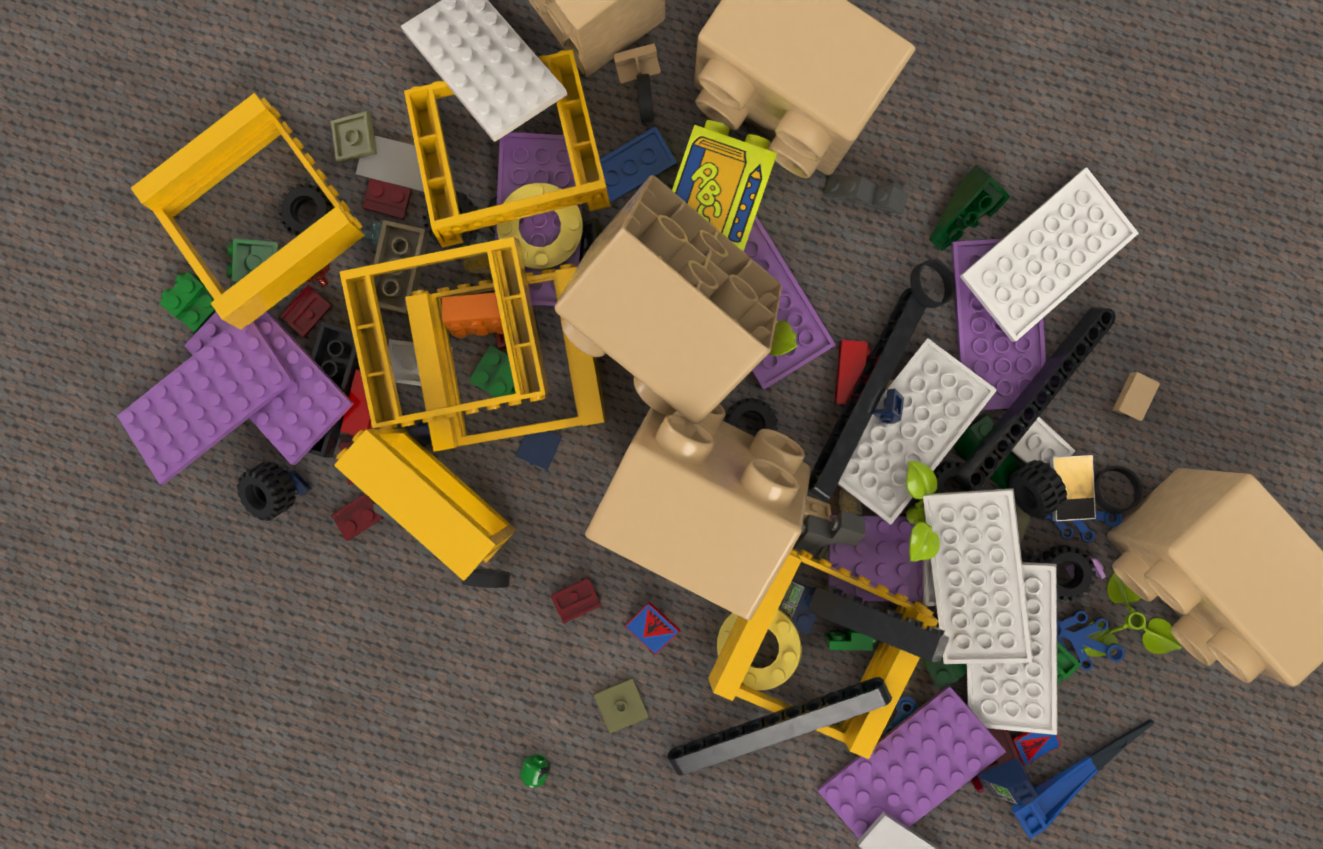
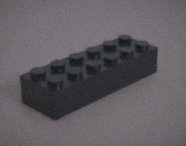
[308,322,360,458]
[808,585,950,662]

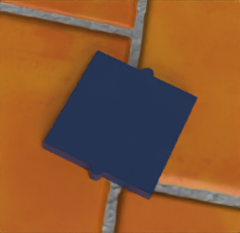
[516,422,562,470]

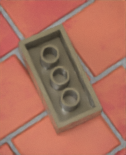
[373,220,429,314]

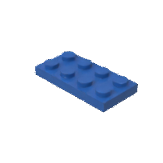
[600,126,677,204]

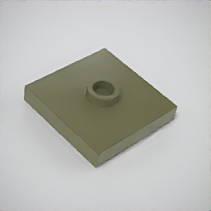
[330,111,377,163]
[594,677,649,734]

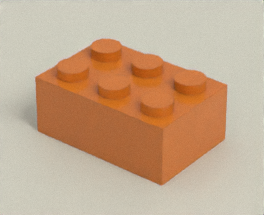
[442,293,504,338]

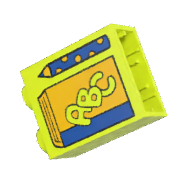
[672,120,777,251]

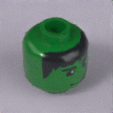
[520,754,550,788]

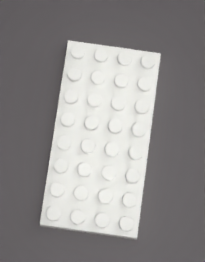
[401,0,567,142]
[960,167,1139,342]
[838,338,997,525]
[923,489,1033,664]
[967,562,1058,735]

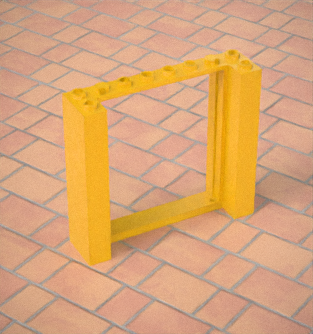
[404,49,611,248]
[131,93,365,330]
[340,237,550,429]
[405,264,607,452]
[334,429,517,581]
[708,547,938,759]

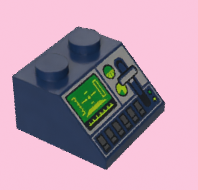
[778,580,817,635]
[978,757,1039,805]

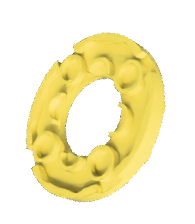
[497,183,583,270]
[717,609,802,690]

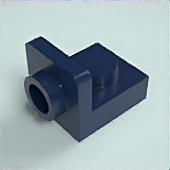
[873,388,904,424]
[285,470,312,495]

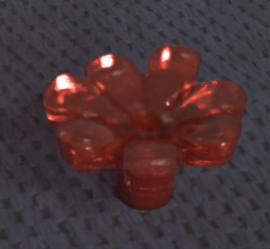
[307,264,331,287]

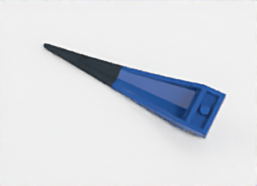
[1011,719,1154,839]

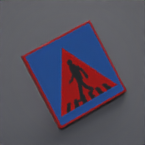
[624,601,681,655]
[1012,732,1061,766]

